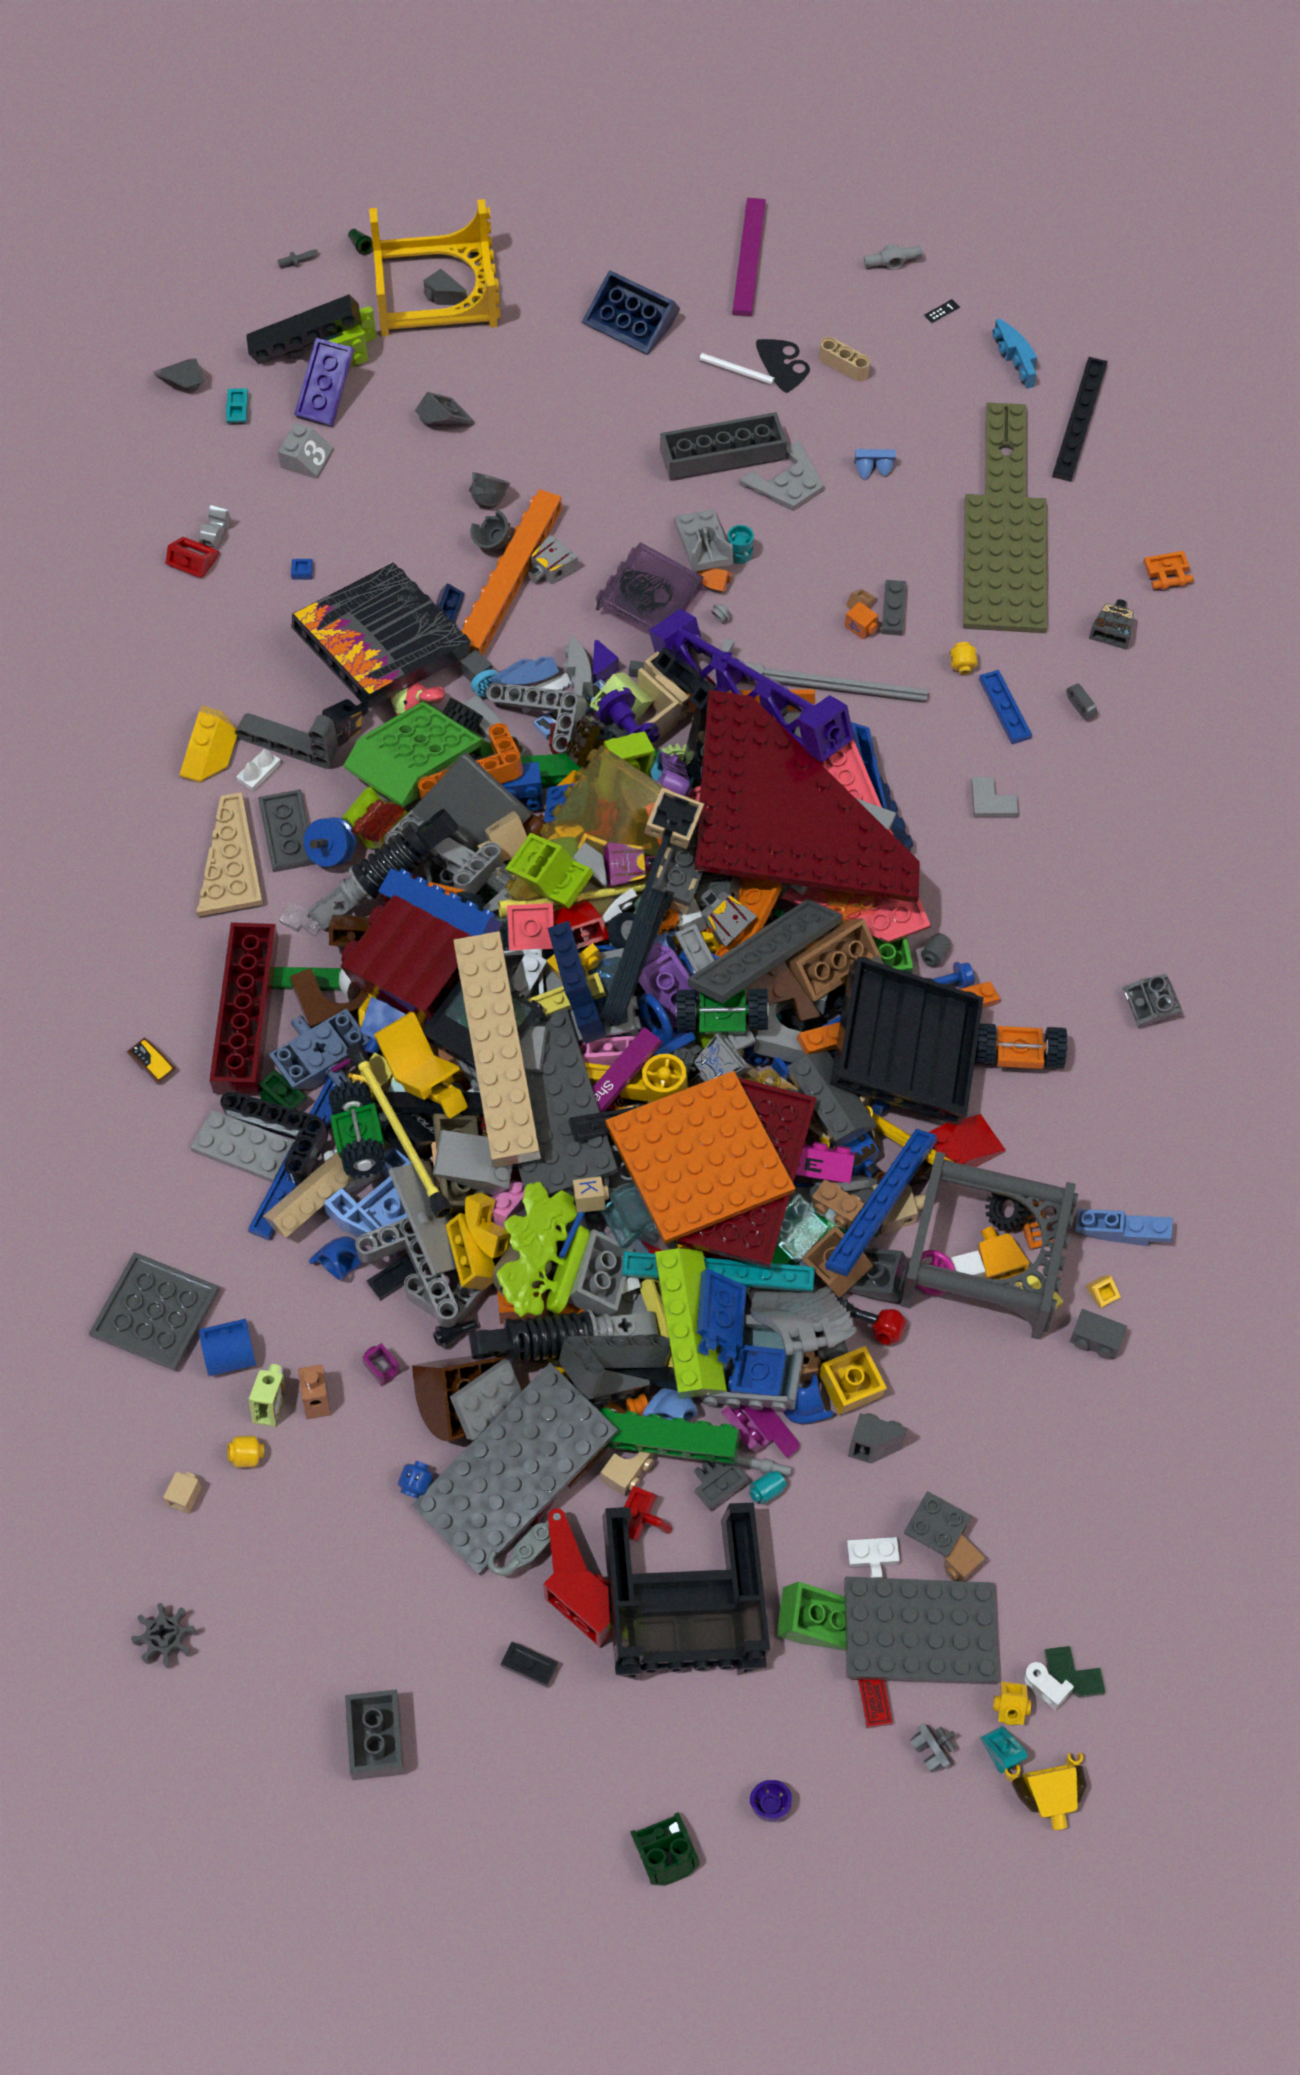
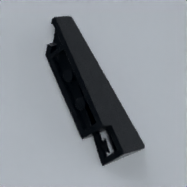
[683,707,706,781]

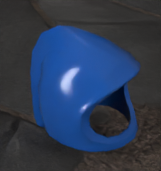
[309,1236,362,1281]
[783,1374,834,1424]

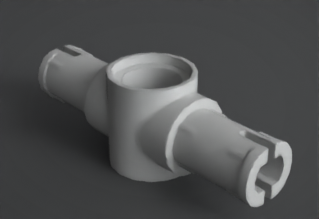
[864,243,922,270]

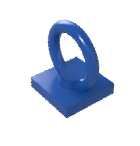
[638,993,696,1058]

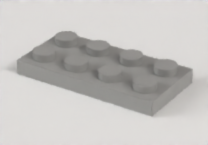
[190,1109,294,1183]

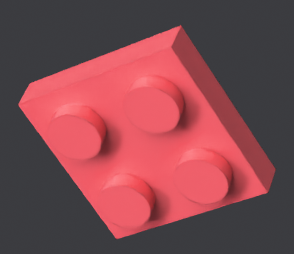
[507,903,554,951]

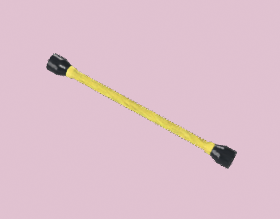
[346,1043,453,1218]

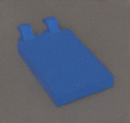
[697,1268,746,1365]

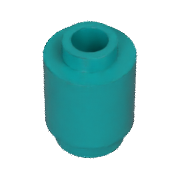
[749,1470,787,1505]

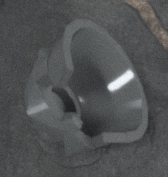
[469,472,511,508]
[470,510,511,550]

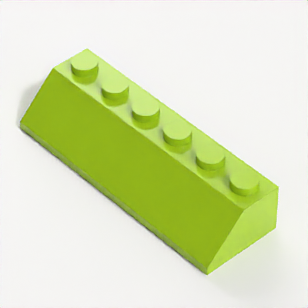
[655,1248,727,1399]

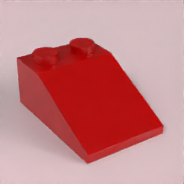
[928,1114,1006,1167]

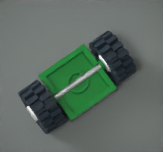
[676,988,769,1034]
[328,1080,386,1179]

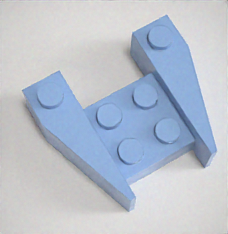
[324,1146,411,1257]

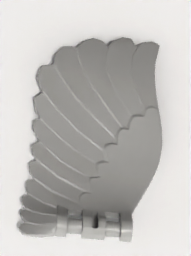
[746,1284,856,1356]

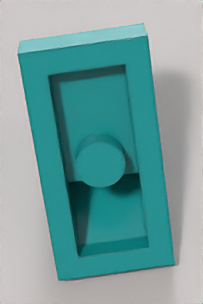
[980,1726,1028,1773]

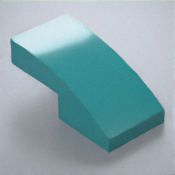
[226,388,248,423]

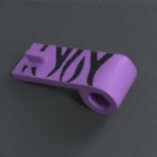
[656,751,691,797]

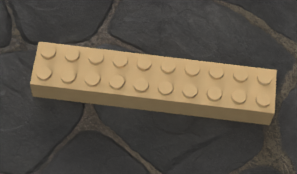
[454,931,541,1168]

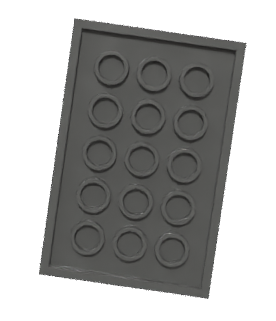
[844,1576,999,1685]

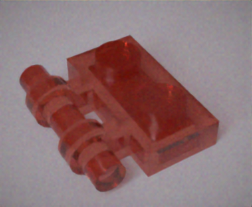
[351,799,405,842]

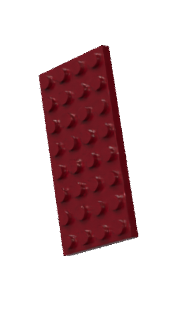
[677,1078,817,1268]

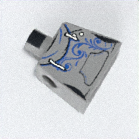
[692,1034,751,1085]

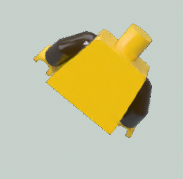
[1005,1752,1087,1830]

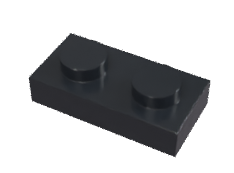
[501,1641,558,1688]

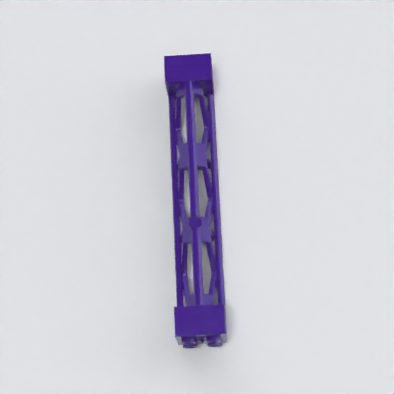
[649,608,855,762]

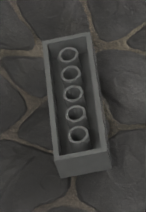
[660,412,787,479]

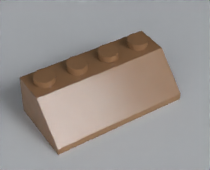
[785,919,882,1002]

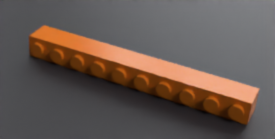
[461,489,562,655]

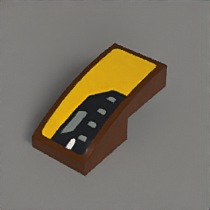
[127,1037,176,1085]

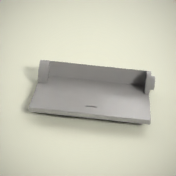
[388,1159,458,1275]

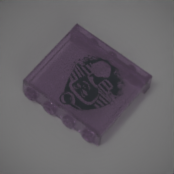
[595,542,704,631]

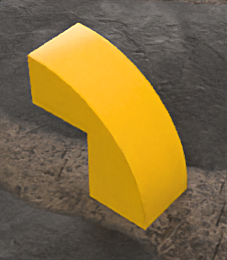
[465,1193,511,1258]

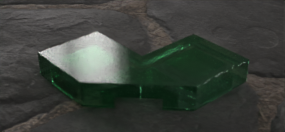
[1044,1646,1105,1698]

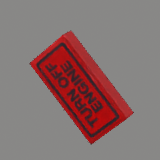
[857,1679,892,1728]

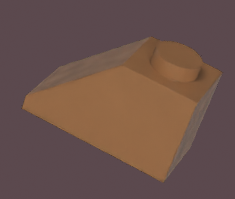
[943,1534,985,1581]

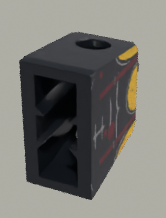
[322,699,368,748]

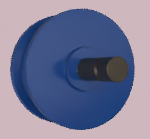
[304,817,357,867]

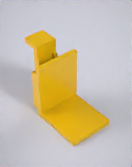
[374,1012,468,1118]

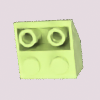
[589,673,653,721]

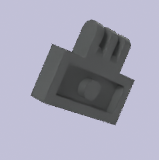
[694,1461,749,1511]

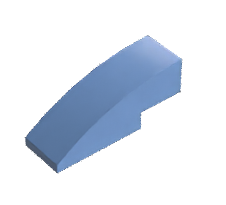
[490,656,559,684]

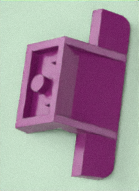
[721,1405,799,1459]

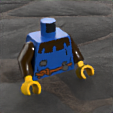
[819,1106,880,1178]

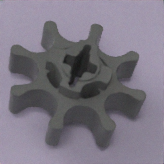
[131,1603,197,1668]

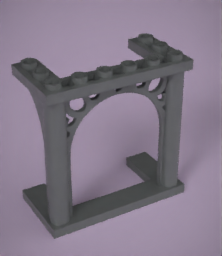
[900,1151,1078,1340]

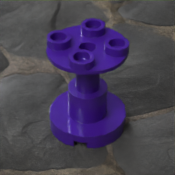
[595,687,660,743]

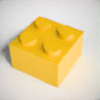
[818,1346,887,1415]

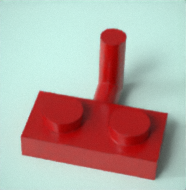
[624,1486,672,1542]

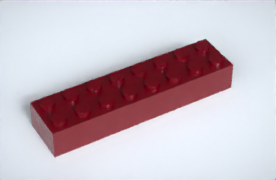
[209,922,279,1095]

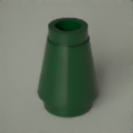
[348,228,373,254]

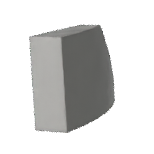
[573,843,608,888]

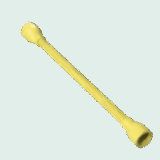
[498,882,647,919]

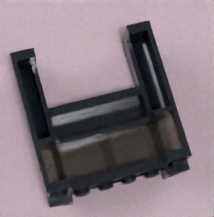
[602,1502,770,1680]

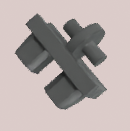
[910,1723,956,1773]

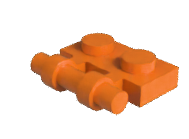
[1143,551,1193,590]

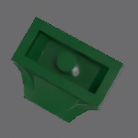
[258,1069,307,1119]

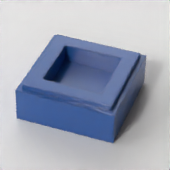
[291,559,313,580]

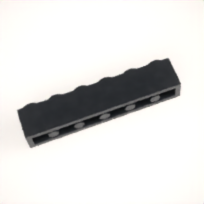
[246,294,362,364]

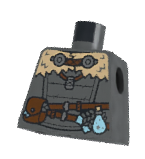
[1089,599,1134,650]

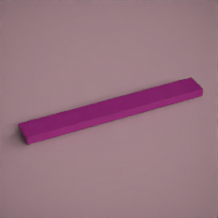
[732,197,766,316]

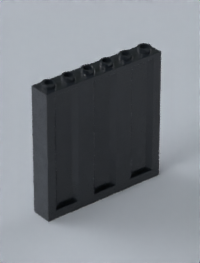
[829,956,984,1125]

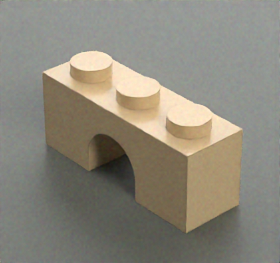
[600,1415,655,1496]

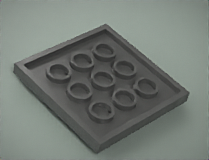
[89,1252,220,1371]

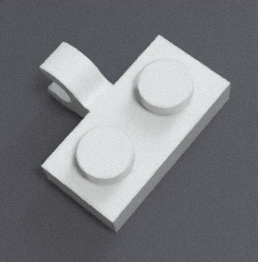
[847,1537,900,1578]

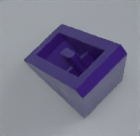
[593,640,619,684]

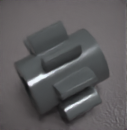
[671,1048,696,1076]

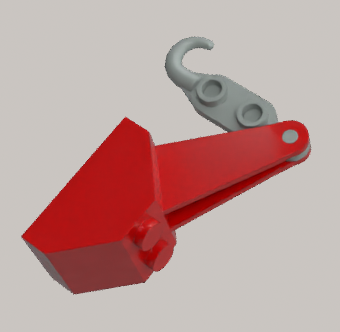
[487,1508,610,1648]

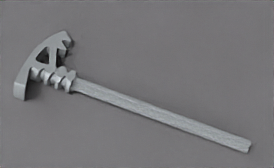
[722,639,928,702]

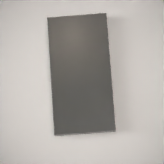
[258,789,315,872]

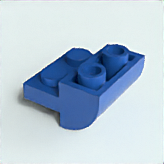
[199,1318,256,1376]

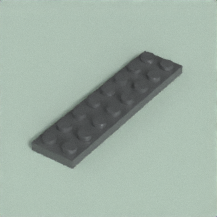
[688,899,842,1003]

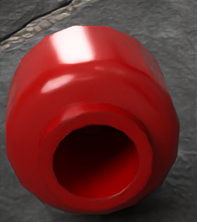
[872,1309,907,1345]

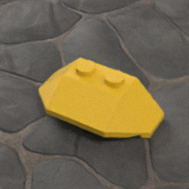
[179,705,238,783]

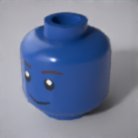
[398,1460,434,1499]

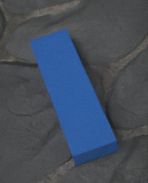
[979,670,1032,745]

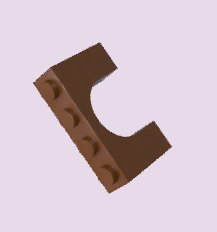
[289,968,369,1028]

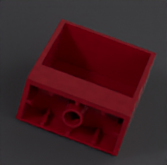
[340,895,472,1025]

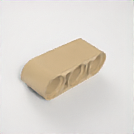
[819,337,870,382]

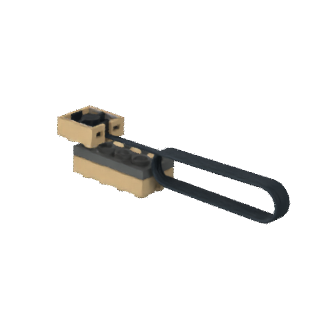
[600,788,704,1026]

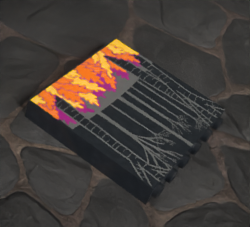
[291,562,470,709]

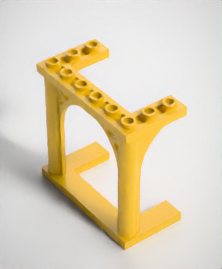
[369,199,501,336]

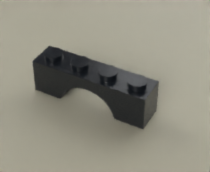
[652,647,719,712]

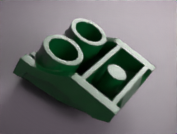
[630,1812,700,1886]

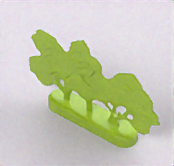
[496,1182,590,1317]

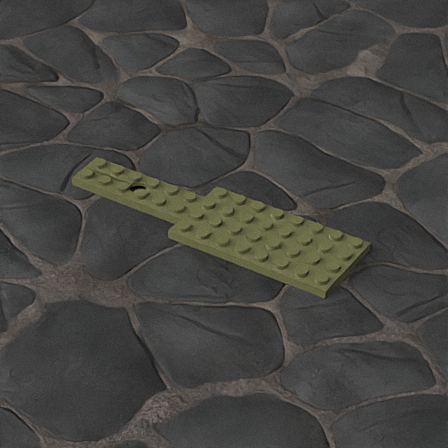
[963,402,1047,633]

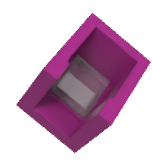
[362,1343,401,1387]

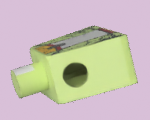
[249,1364,285,1427]

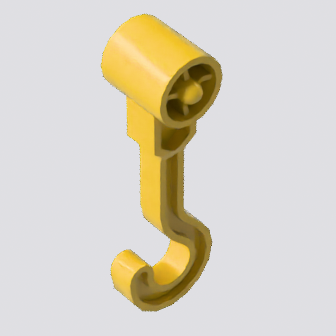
[585,1054,688,1104]

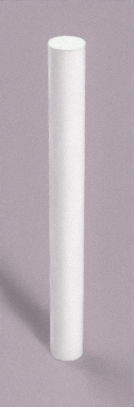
[700,353,775,385]

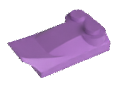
[638,942,699,1030]

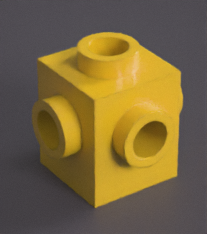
[993,1681,1031,1725]

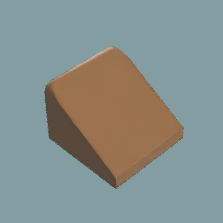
[846,589,877,609]

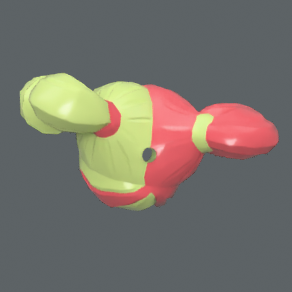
[391,683,445,716]

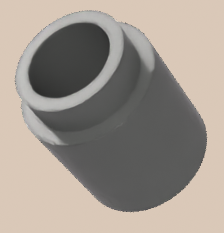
[921,933,951,966]

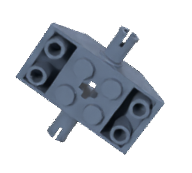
[269,1009,369,1089]

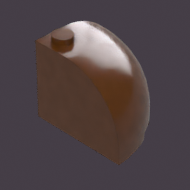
[412,1356,504,1442]

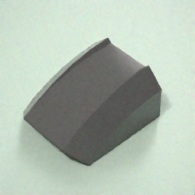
[847,1248,909,1302]

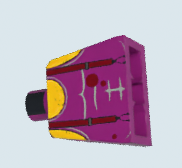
[603,842,656,888]

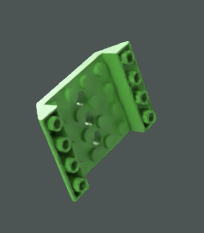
[344,701,494,807]

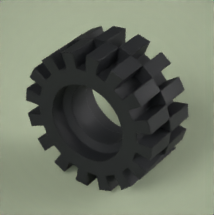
[442,698,484,732]
[985,1193,1031,1230]

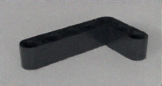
[220,1091,328,1184]

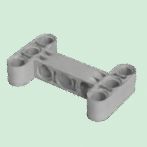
[384,810,502,894]

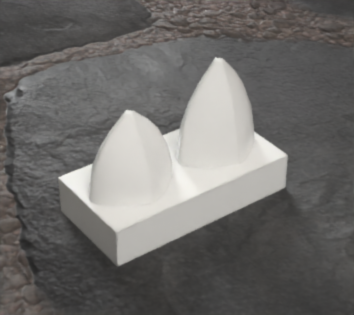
[236,749,281,792]

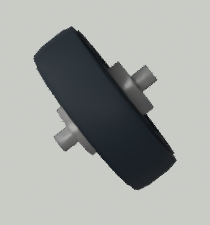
[607,912,641,949]

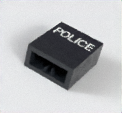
[382,1113,436,1160]

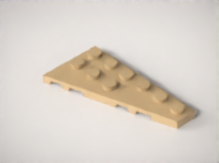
[196,792,263,917]

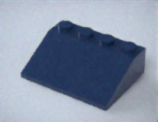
[582,270,680,355]

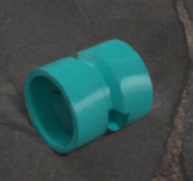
[727,525,754,564]

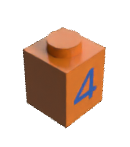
[845,601,878,640]

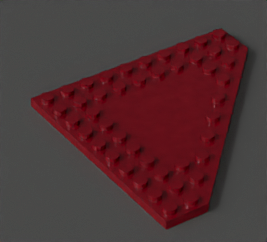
[694,690,920,903]

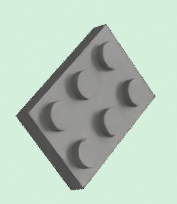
[450,1359,522,1440]

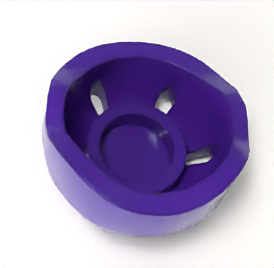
[750,1780,792,1822]

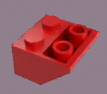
[553,900,609,950]

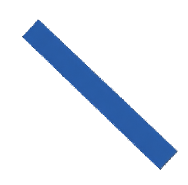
[248,1077,336,1241]
[825,1129,937,1276]

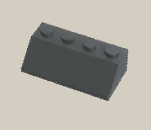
[787,1051,877,1149]

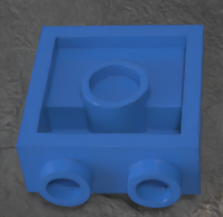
[729,1345,787,1396]

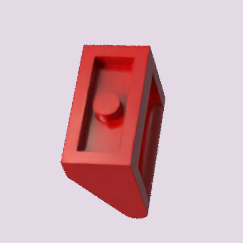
[165,536,219,578]

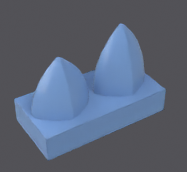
[854,449,896,480]

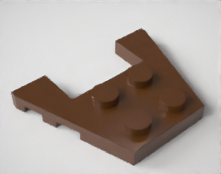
[746,961,820,1034]

